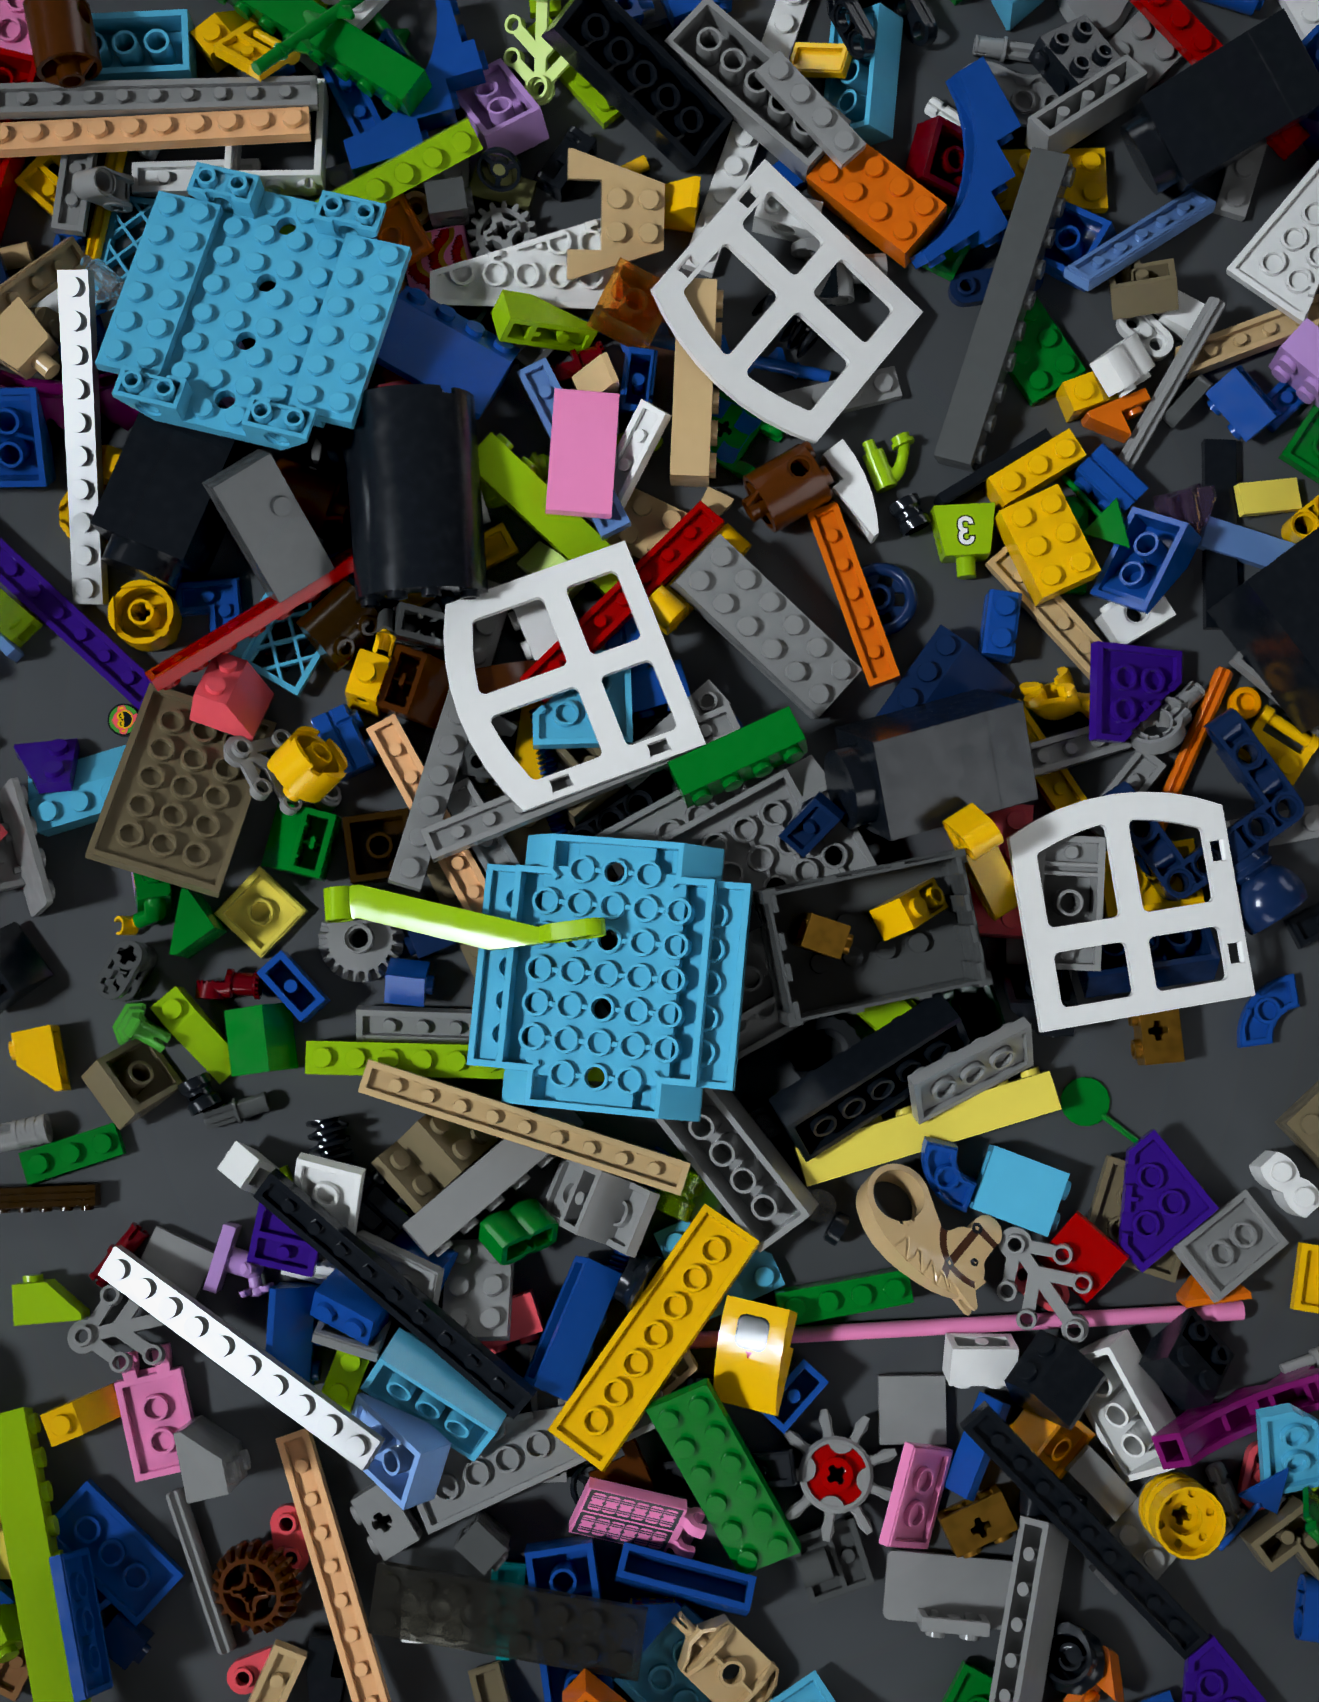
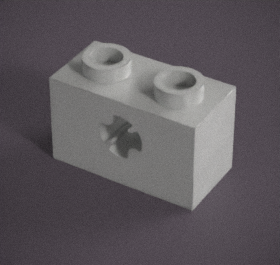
[350,1482,423,1561]

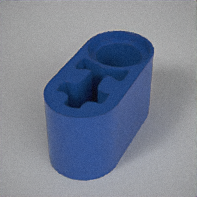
[1293,1574,1319,1643]

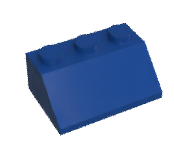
[265,1282,322,1386]

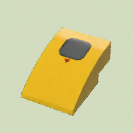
[713,1295,798,1416]

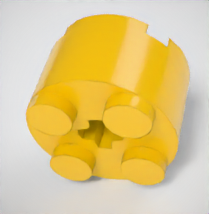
[108,579,182,652]
[267,726,348,803]

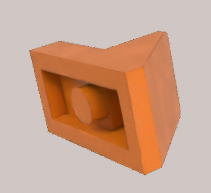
[1080,387,1151,443]
[1063,1645,1125,1702]

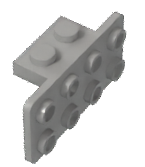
[0,777,55,917]
[883,1549,1013,1641]

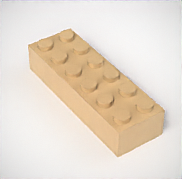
[670,278,724,487]

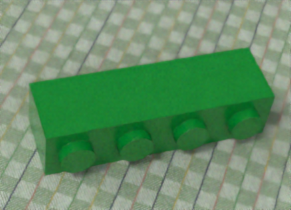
[667,706,808,808]
[773,1267,914,1325]

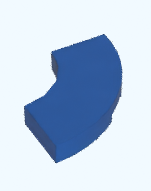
[1237,974,1300,1048]
[921,1136,978,1213]

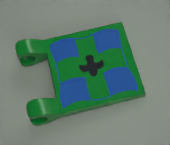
[710,387,784,480]

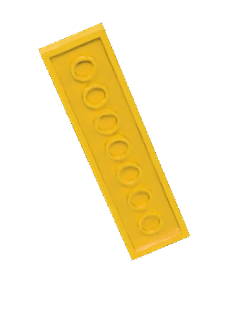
[548,1204,761,1472]

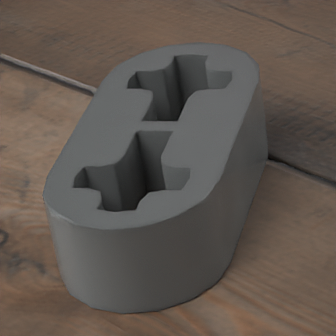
[1161,373,1213,429]

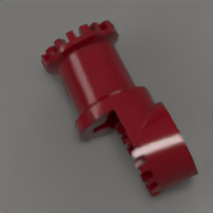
[551,341,605,389]
[195,968,263,1000]

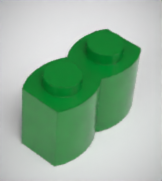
[478,1199,559,1265]

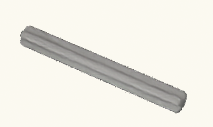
[166,1487,237,1655]

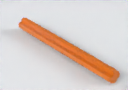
[1142,666,1233,837]

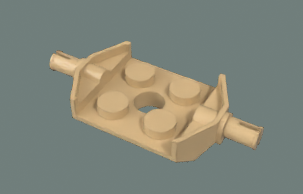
[671,1611,779,1702]

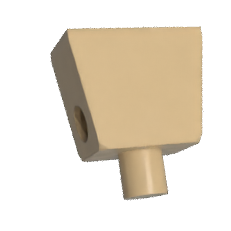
[0,297,60,380]

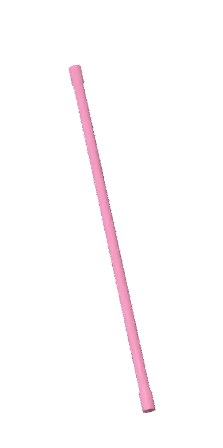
[689,1300,1245,1349]

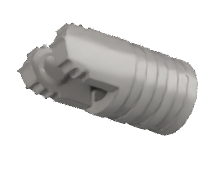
[0,1113,53,1153]

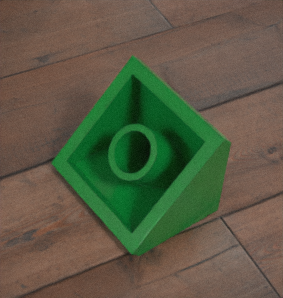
[169,888,228,959]
[224,1003,298,1077]

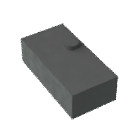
[202,449,335,603]

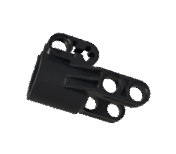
[826,0,938,59]

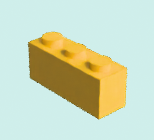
[982,428,1087,513]

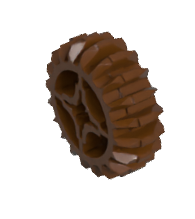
[211,1537,303,1635]

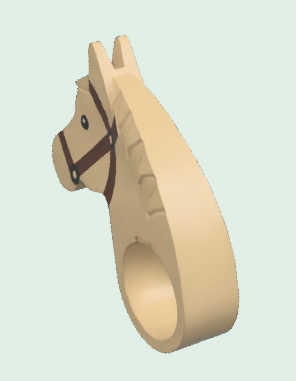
[856,1164,1002,1316]

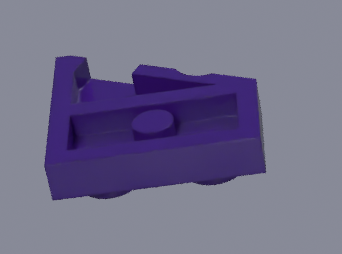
[14,738,80,794]
[247,1202,319,1277]

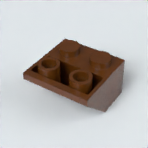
[376,643,449,730]

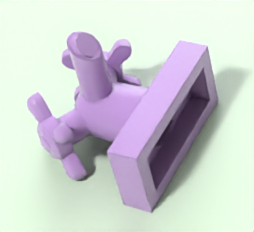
[203,1222,274,1298]

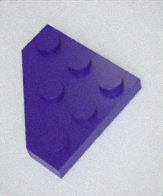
[1089,641,1182,743]
[1118,1129,1219,1273]
[1181,1633,1267,1702]

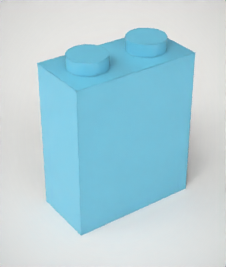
[969,1144,1071,1237]

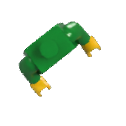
[114,872,172,935]

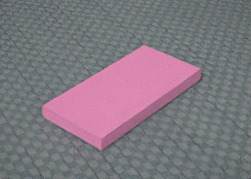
[545,388,620,519]

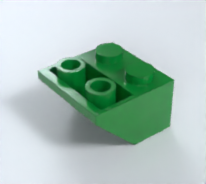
[261,802,342,882]

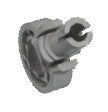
[1129,681,1205,755]

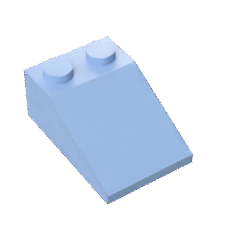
[351,1393,452,1511]

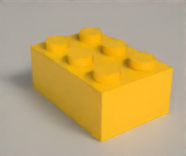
[994,484,1102,607]

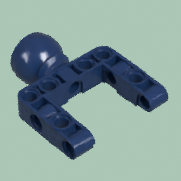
[1102,708,1309,935]

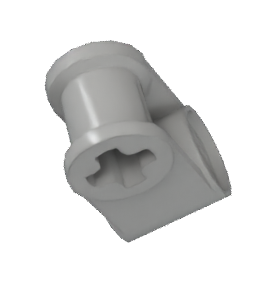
[72,166,134,213]

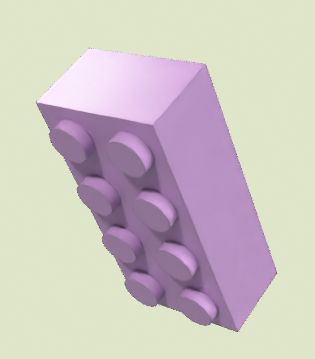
[1268,318,1319,408]

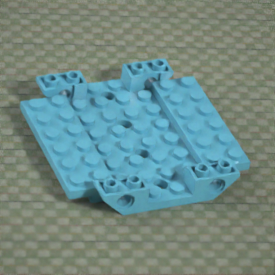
[95,162,412,450]
[466,833,753,1122]

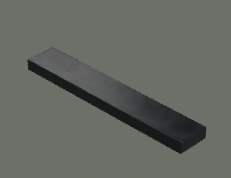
[1201,439,1238,630]

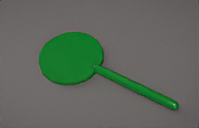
[1060,1077,1139,1143]

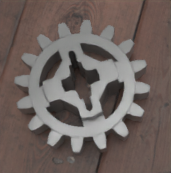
[468,201,537,257]

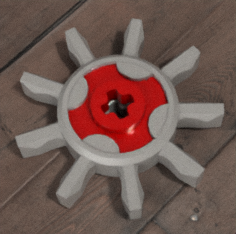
[784,1409,897,1542]

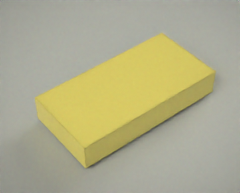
[1233,477,1302,518]

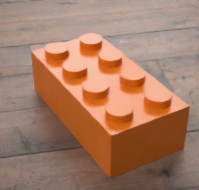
[806,141,947,268]

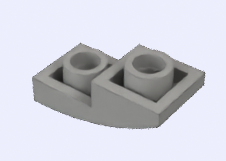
[1065,1444,1137,1522]

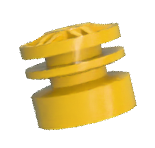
[1138,1472,1226,1560]

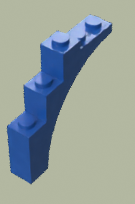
[343,0,489,178]
[910,57,1022,269]

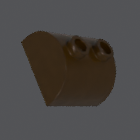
[296,580,379,672]

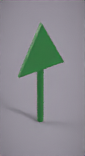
[1061,474,1131,548]

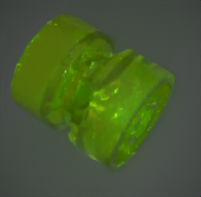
[655,1170,706,1222]

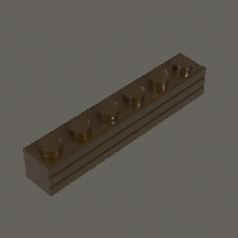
[0,1184,101,1214]

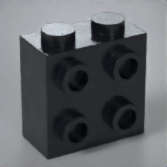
[1028,15,1121,97]

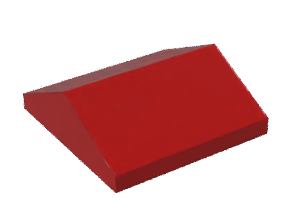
[1035,1210,1130,1303]

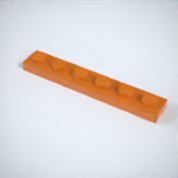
[807,501,901,690]

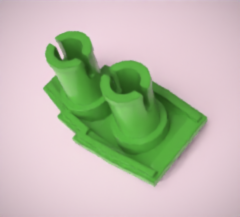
[112,1001,171,1053]

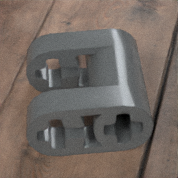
[95,940,157,1002]

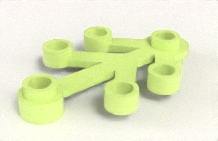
[503,0,571,106]

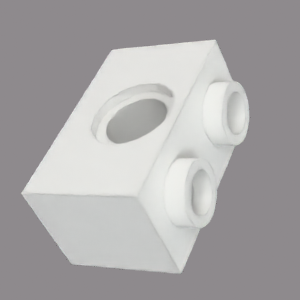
[752,195,824,242]
[1094,595,1177,645]

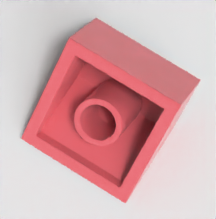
[189,654,274,741]

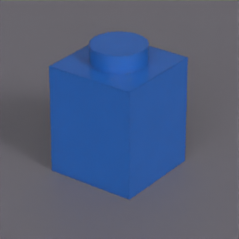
[384,958,435,1007]

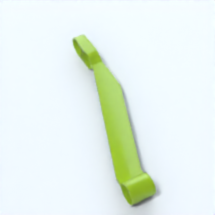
[323,884,606,951]

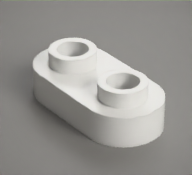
[1116,314,1174,361]

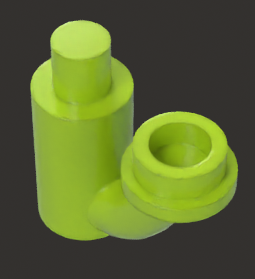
[862,431,915,493]

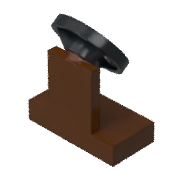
[570,1438,659,1505]

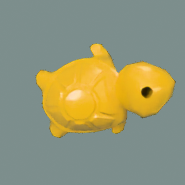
[1019,666,1090,720]

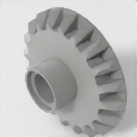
[318,919,404,982]

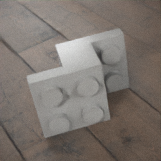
[542,1158,660,1258]

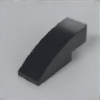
[307,1628,346,1702]

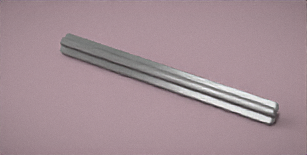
[1118,296,1226,470]

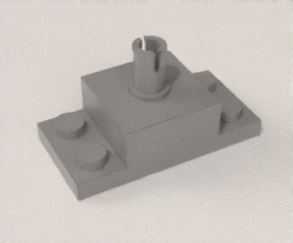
[1037,836,1106,972]

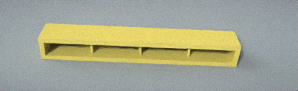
[793,1066,1062,1187]

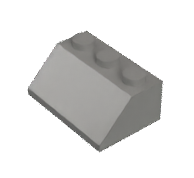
[173,1415,251,1504]

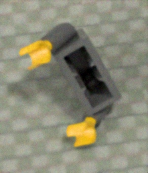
[372,602,445,656]

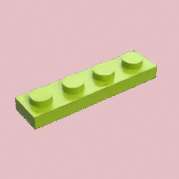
[527,17,622,129]

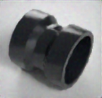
[888,493,932,537]
[177,1072,222,1116]

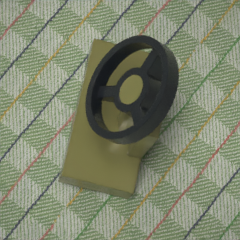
[469,147,537,214]

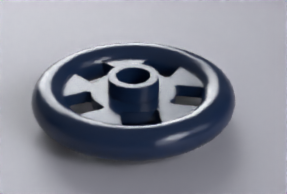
[841,563,918,636]

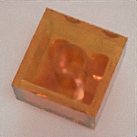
[586,257,663,349]

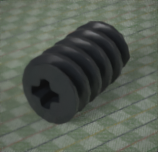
[752,291,819,359]
[305,1116,355,1166]

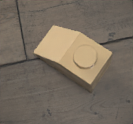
[571,352,620,398]

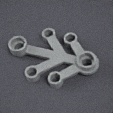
[223,729,342,816]
[997,1226,1093,1343]
[67,1285,166,1373]

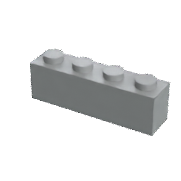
[1025,54,1148,153]

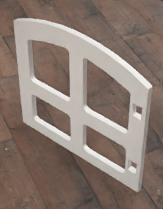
[650,159,923,444]
[443,541,706,812]
[1006,792,1255,1032]

